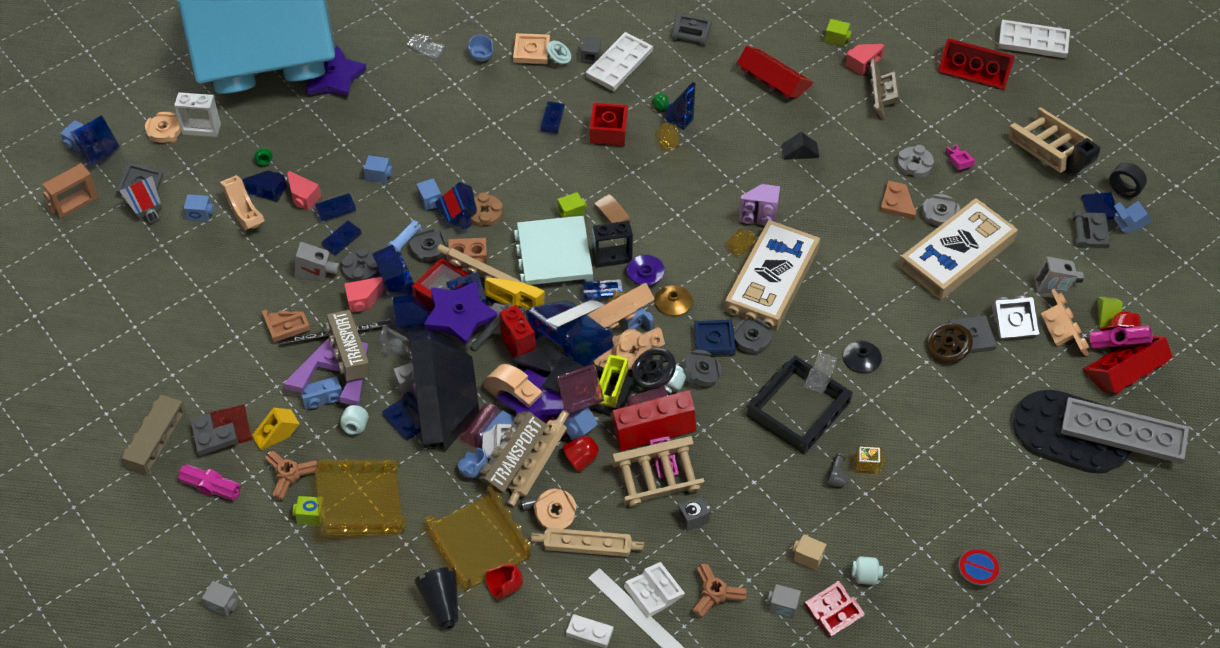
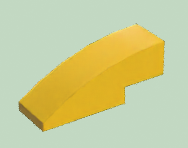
[484,278,545,313]

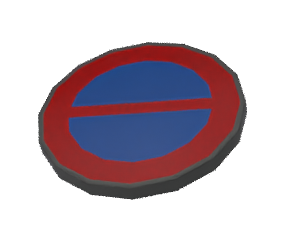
[958,548,1001,587]

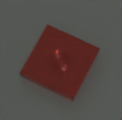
[205,404,252,445]

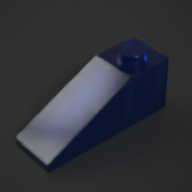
[666,82,696,130]

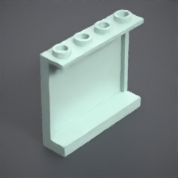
[514,216,593,286]

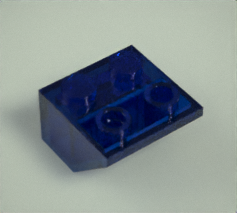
[70,115,120,163]
[372,245,414,294]
[393,295,433,329]

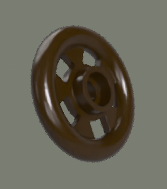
[926,323,973,363]

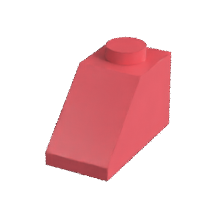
[846,44,884,76]
[287,171,321,211]
[345,277,385,313]

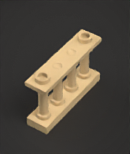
[1009,107,1093,173]
[612,436,704,507]

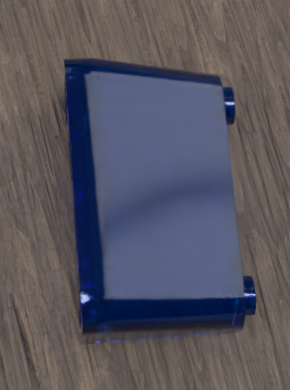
[526,301,614,366]

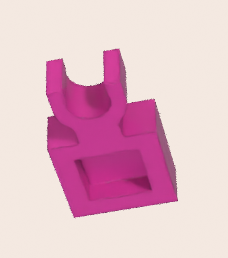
[946,144,975,170]

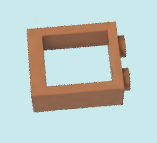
[42,163,99,219]

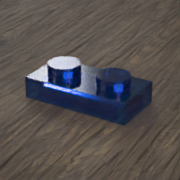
[541,101,565,134]
[315,193,356,222]
[322,221,362,256]
[583,280,622,299]

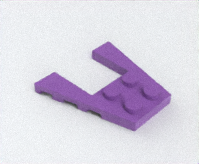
[284,338,368,406]

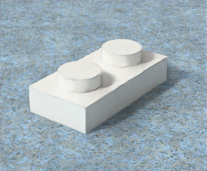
[566,614,614,648]

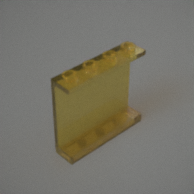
[315,459,407,535]
[425,485,532,592]

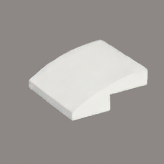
[624,562,685,618]

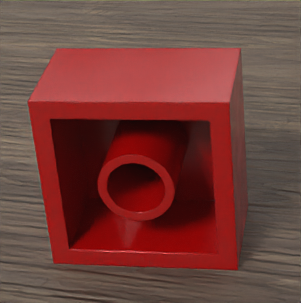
[589,103,628,146]

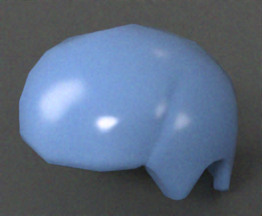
[468,35,494,62]
[457,448,488,478]

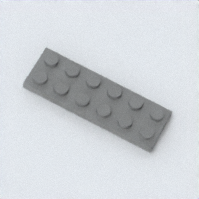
[1061,397,1189,464]

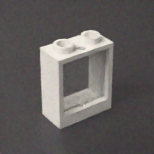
[174,93,221,137]

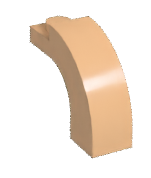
[220,175,265,230]
[483,364,542,408]

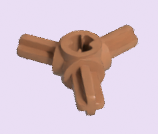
[265,451,319,500]
[693,564,747,617]

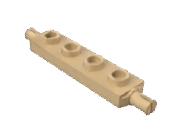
[437,244,522,283]
[507,410,569,507]
[531,528,644,557]

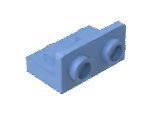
[301,376,342,410]

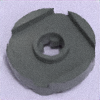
[410,228,448,263]
[342,248,380,282]
[734,318,772,355]
[683,350,722,387]

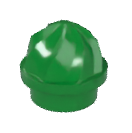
[651,92,670,111]
[254,147,273,165]

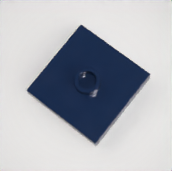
[694,319,736,356]

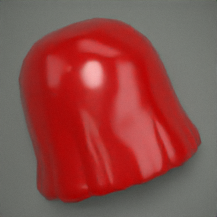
[562,435,599,472]
[485,563,524,600]

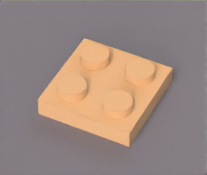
[513,33,550,64]

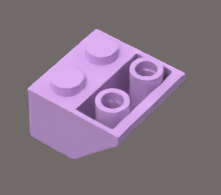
[739,184,780,226]

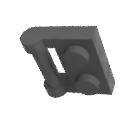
[672,13,712,46]
[1072,211,1110,248]

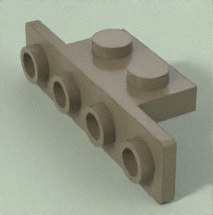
[869,58,900,119]

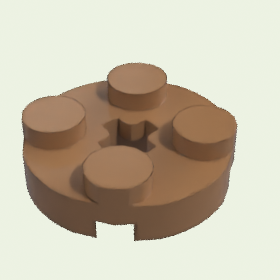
[467,192,503,227]

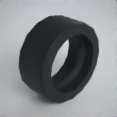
[1109,162,1147,198]

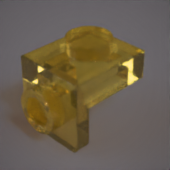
[656,123,680,149]
[726,227,757,257]

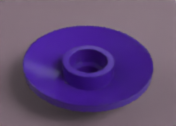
[627,255,665,286]

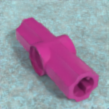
[1090,326,1153,349]
[178,464,241,501]

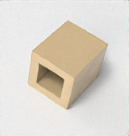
[792,534,827,571]

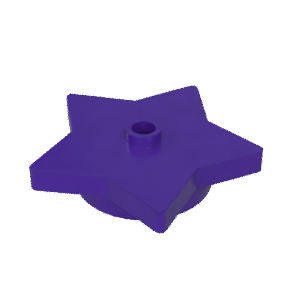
[307,46,366,97]
[425,282,497,345]
[497,369,566,421]

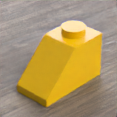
[252,408,300,450]

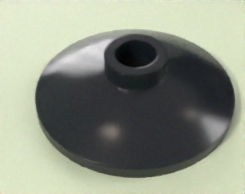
[843,341,882,374]

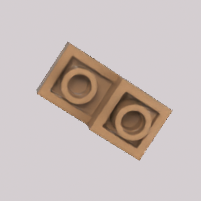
[594,194,630,223]

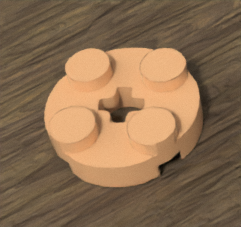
[145,112,181,143]
[613,330,652,370]
[534,489,576,529]

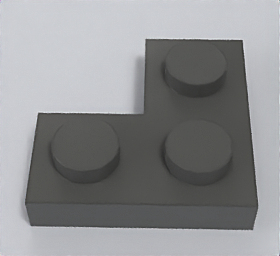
[191,413,239,456]

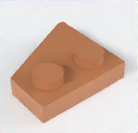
[880,181,916,220]
[262,310,310,342]

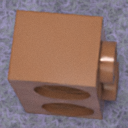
[449,238,487,269]

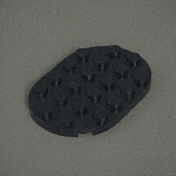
[1013,389,1132,474]

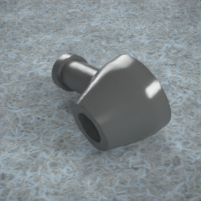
[826,453,848,487]

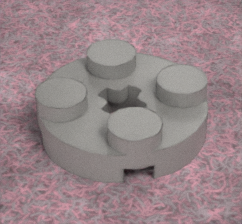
[897,145,934,178]
[922,194,960,226]

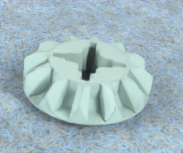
[546,41,571,66]

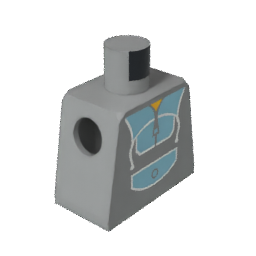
[1034,257,1084,294]

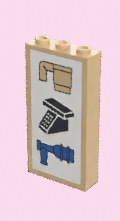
[899,198,1018,300]
[724,220,820,331]

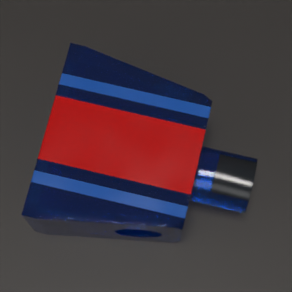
[436,182,477,229]

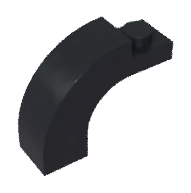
[1051,138,1101,174]

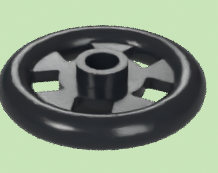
[632,347,676,390]

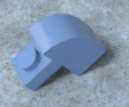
[1113,201,1153,233]

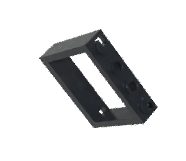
[747,355,853,455]

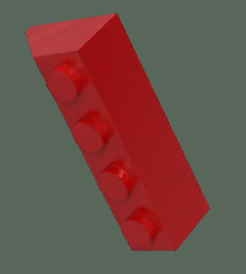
[938,38,1015,89]
[737,45,814,99]
[1083,336,1173,394]
[610,390,697,451]

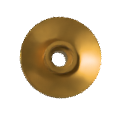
[655,285,693,317]

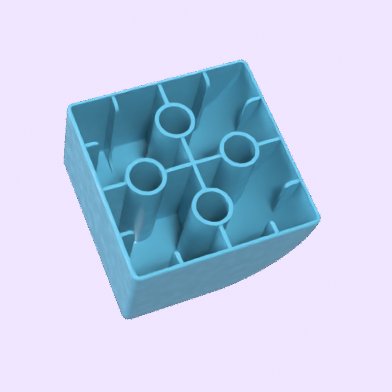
[177,0,335,94]

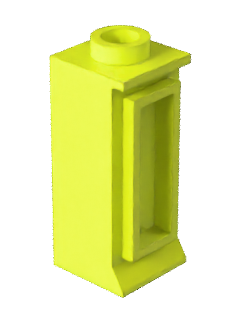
[596,354,628,408]

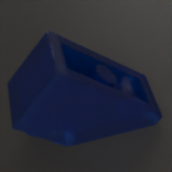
[242,170,287,202]

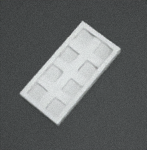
[998,20,1070,58]
[586,32,653,92]

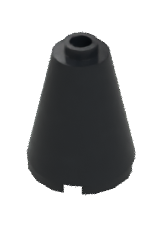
[414,567,458,630]

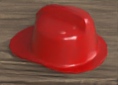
[1099,311,1141,335]

